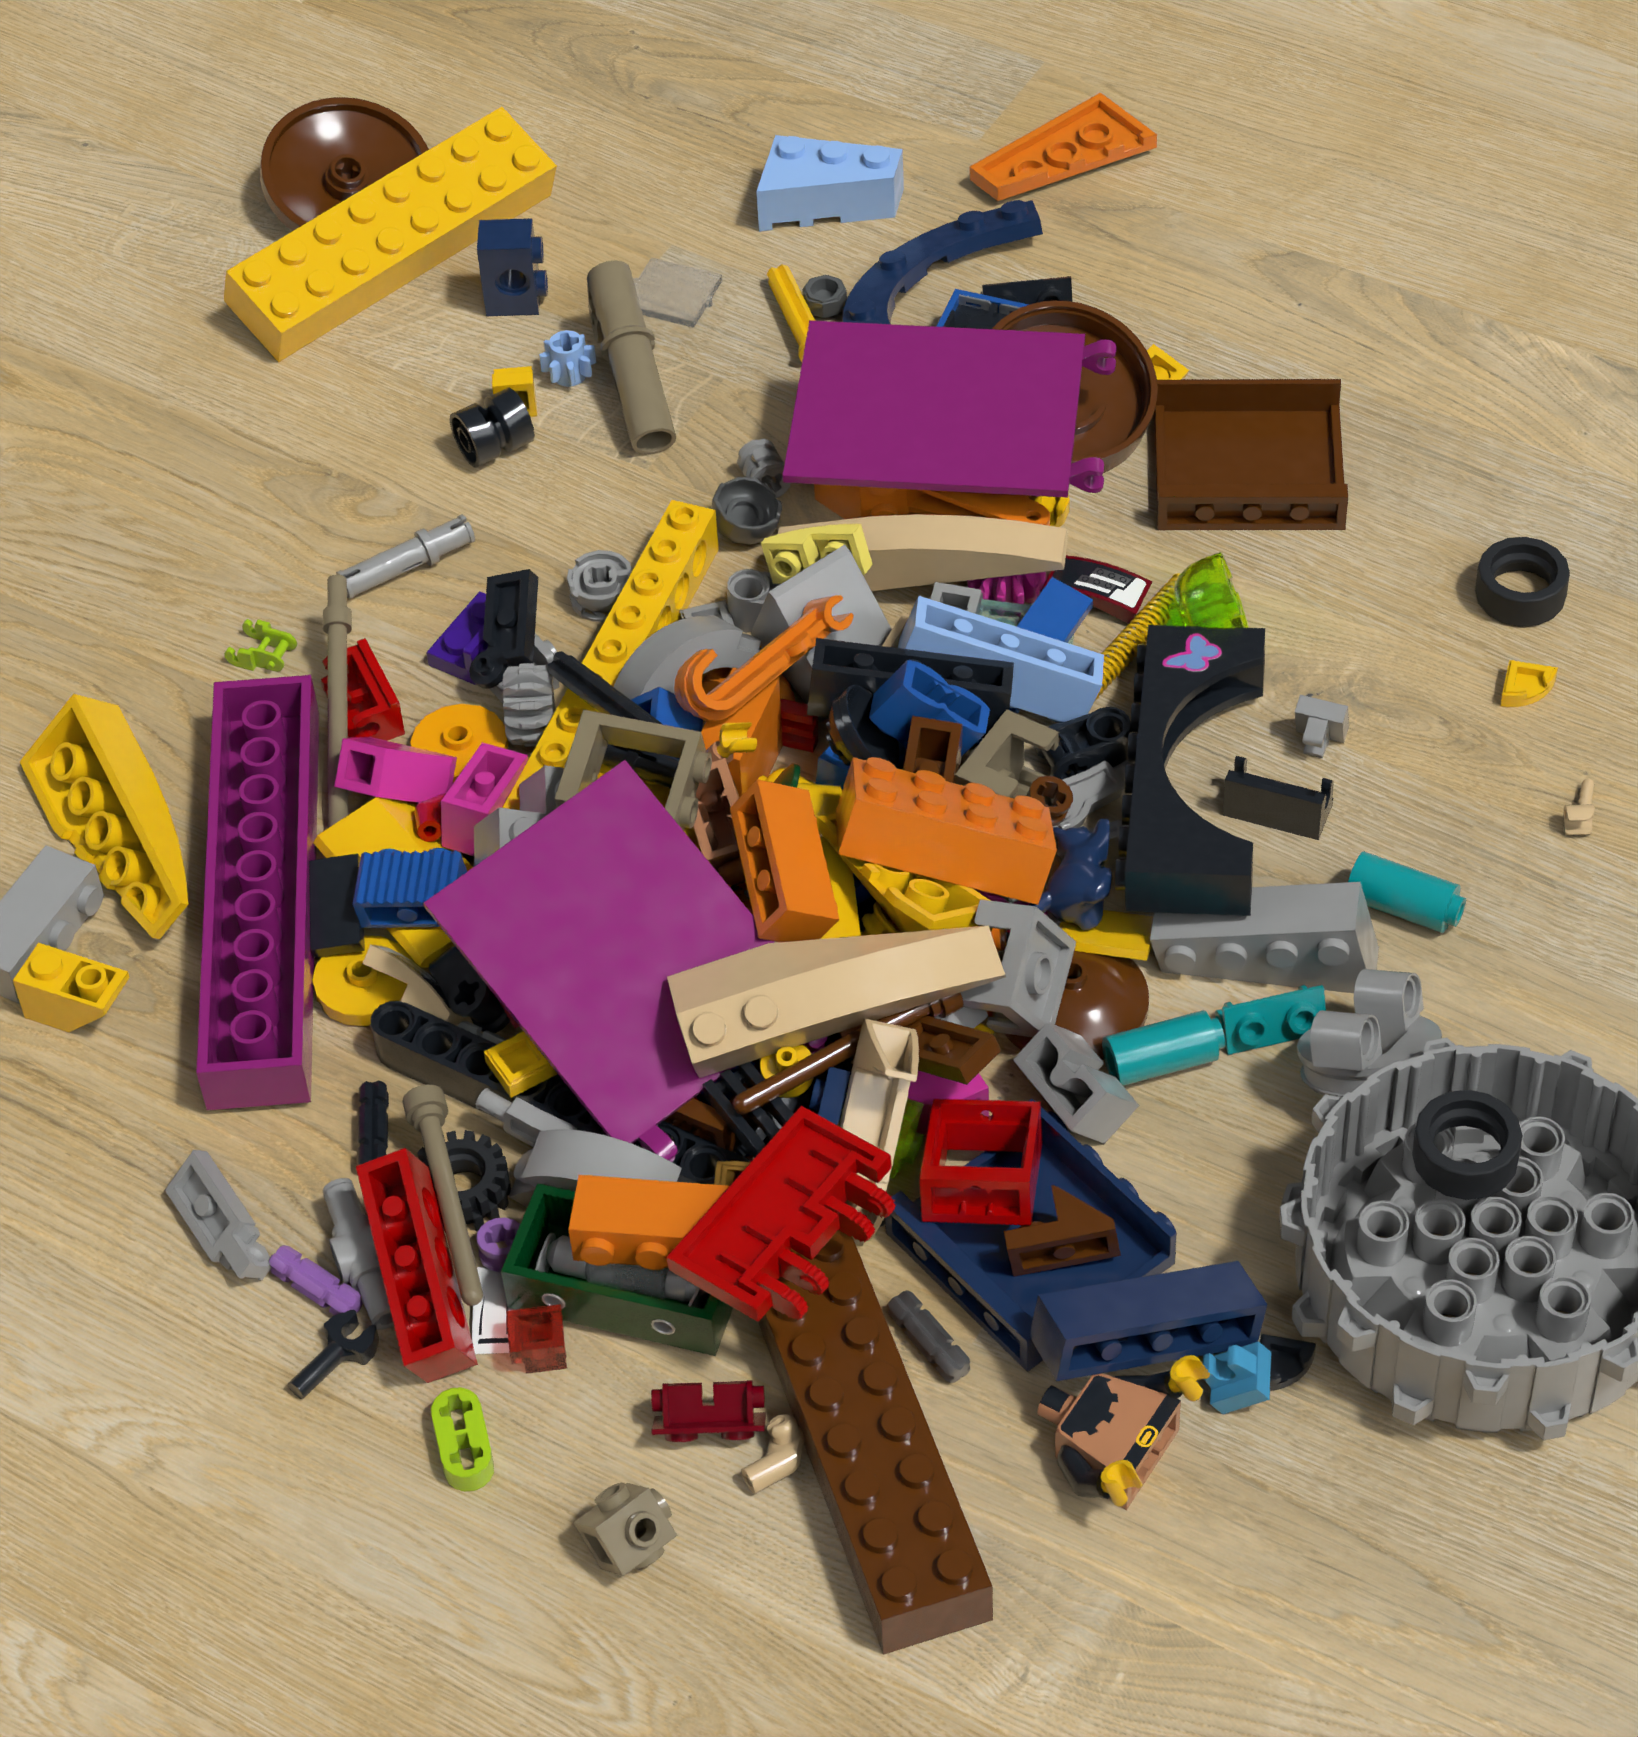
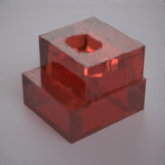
[506,1304,567,1374]

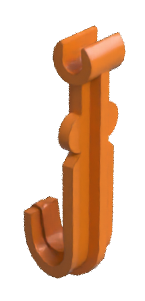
[674,595,854,721]

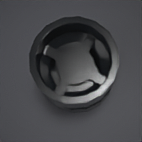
[449,388,535,467]

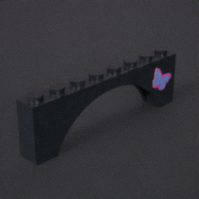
[1115,625,1265,916]

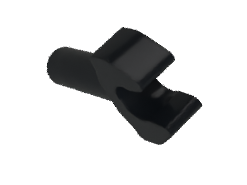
[288,1310,379,1399]

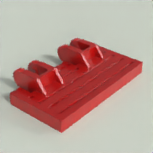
[666,1106,896,1322]

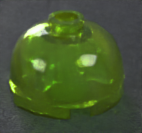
[1167,552,1249,629]

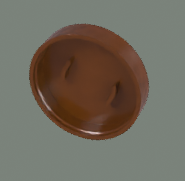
[992,300,1158,473]

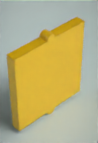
[1059,910,1153,961]

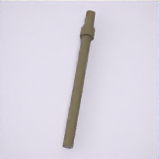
[323,575,352,828]

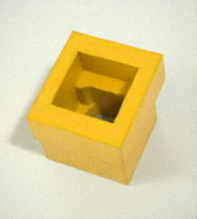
[492,366,537,417]

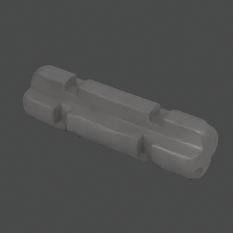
[888,1290,970,1383]

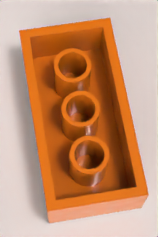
[836,757,1057,905]

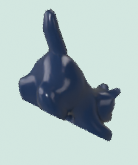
[1028,819,1112,931]

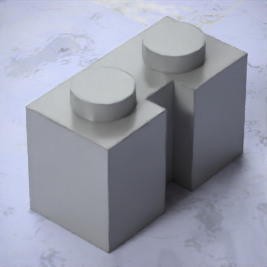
[1013,1022,1140,1144]

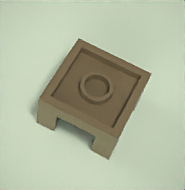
[955,709,1059,806]

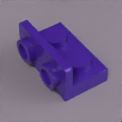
[426,591,488,685]

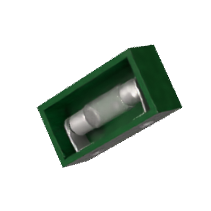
[501,1183,733,1356]

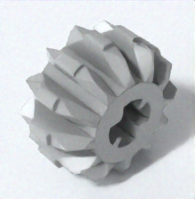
[502,663,555,747]

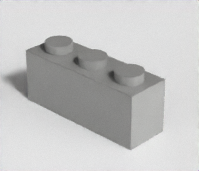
[0,845,104,1003]

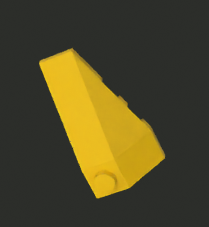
[817,813,993,932]

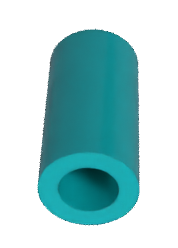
[1348,851,1466,933]
[1102,1010,1225,1086]

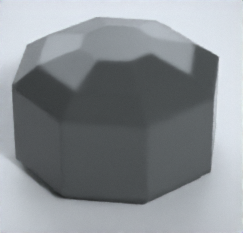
[802,275,847,318]

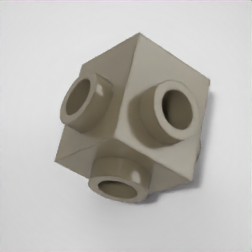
[573,1483,678,1576]

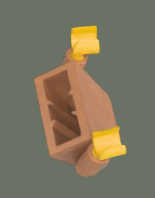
[693,722,757,885]

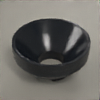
[826,684,899,766]

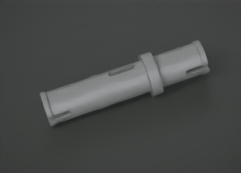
[336,514,475,599]

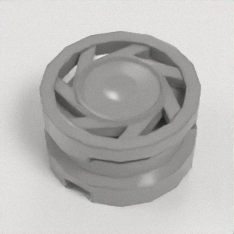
[567,550,633,622]

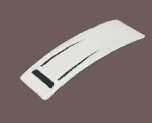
[472,1267,516,1354]

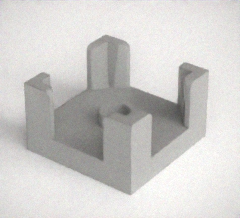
[961,899,1076,1038]

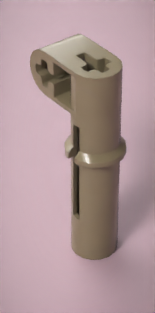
[587,260,676,454]

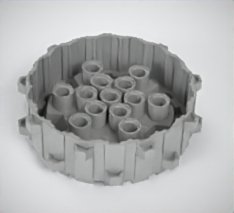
[1279,1037,1638,1440]

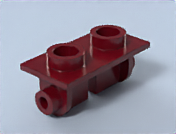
[651,1380,766,1442]

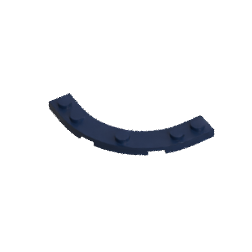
[843,200,1043,324]

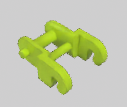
[224,619,297,672]

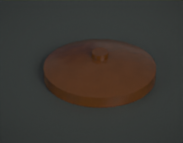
[260,97,429,231]

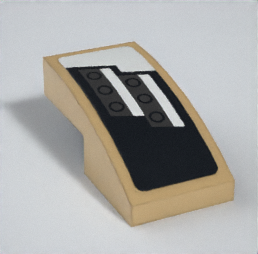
[362,945,464,1024]

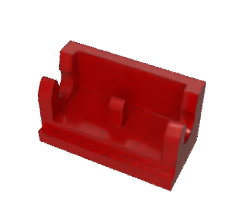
[321,638,405,741]

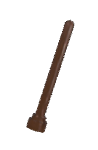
[732,992,964,1115]

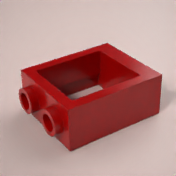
[920,1098,1042,1225]

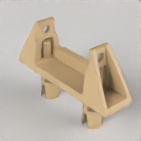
[840,1018,919,1241]

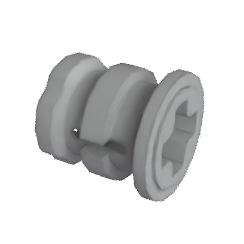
[737,439,791,498]

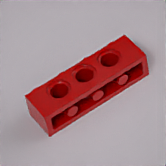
[356,1148,478,1383]

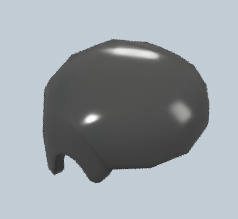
[711,477,782,545]

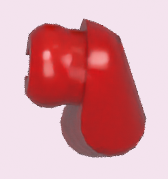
[414,793,446,842]

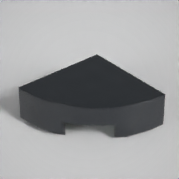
[1260,1334,1316,1391]

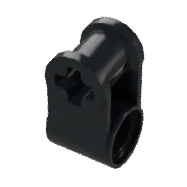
[1034,707,1131,780]
[428,945,510,1033]

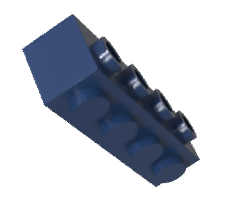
[1029,1261,1268,1382]

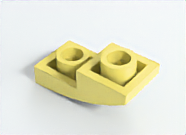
[761,524,873,584]

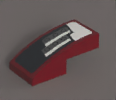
[1040,555,1153,624]

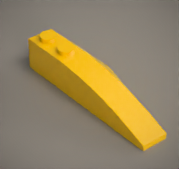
[20,694,189,939]

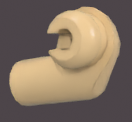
[741,1414,805,1494]

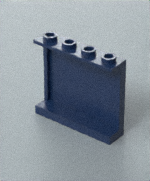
[885,1099,1177,1372]

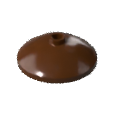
[995,951,1149,1060]

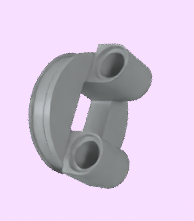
[1297,969,1442,1097]

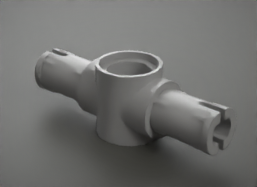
[323,1178,394,1330]

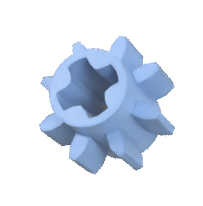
[539,330,597,387]

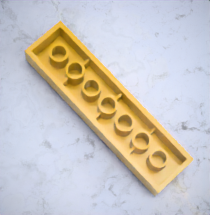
[224,106,557,363]

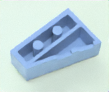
[756,135,904,231]

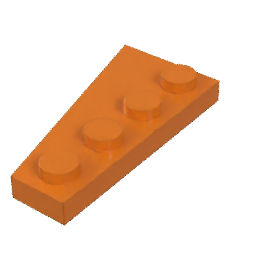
[970,93,1157,201]

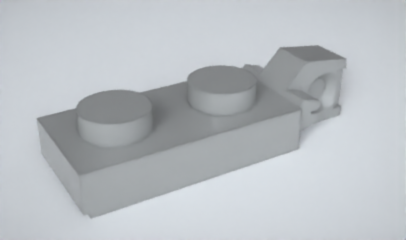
[165,1150,272,1280]

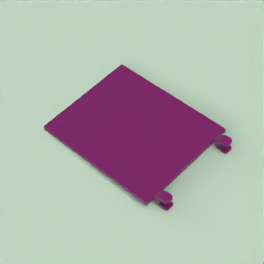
[783,320,1116,498]
[423,760,828,1162]

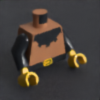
[1037,1355,1210,1510]

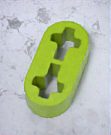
[431,1387,494,1492]

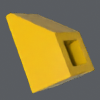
[13,942,130,1032]

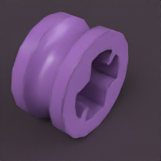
[477,1217,520,1272]

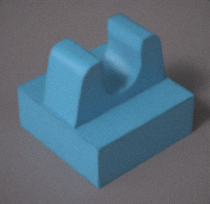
[1203,1341,1271,1414]

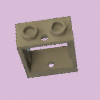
[555,710,712,831]

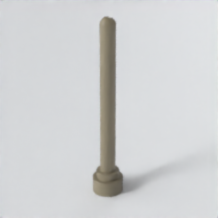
[402,1084,483,1306]

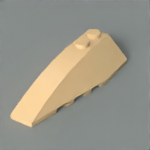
[778,514,1068,591]
[667,925,1006,1078]

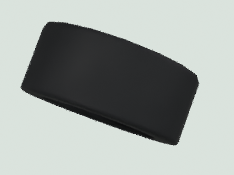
[1475,537,1570,627]
[1412,1090,1523,1200]

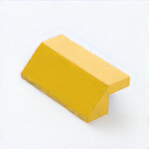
[313,797,473,967]

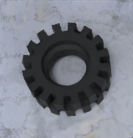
[417,1130,511,1231]

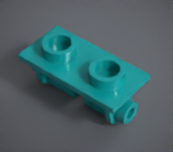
[1215,985,1326,1055]

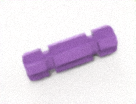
[269,1245,363,1315]

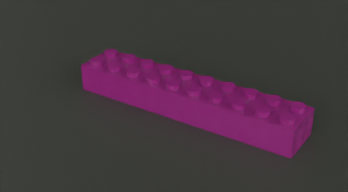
[196,675,319,1110]

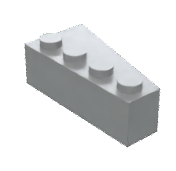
[1150,882,1379,993]

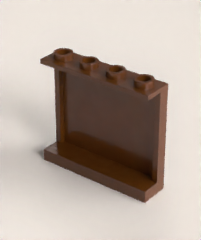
[1155,379,1348,530]

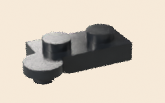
[469,569,539,689]

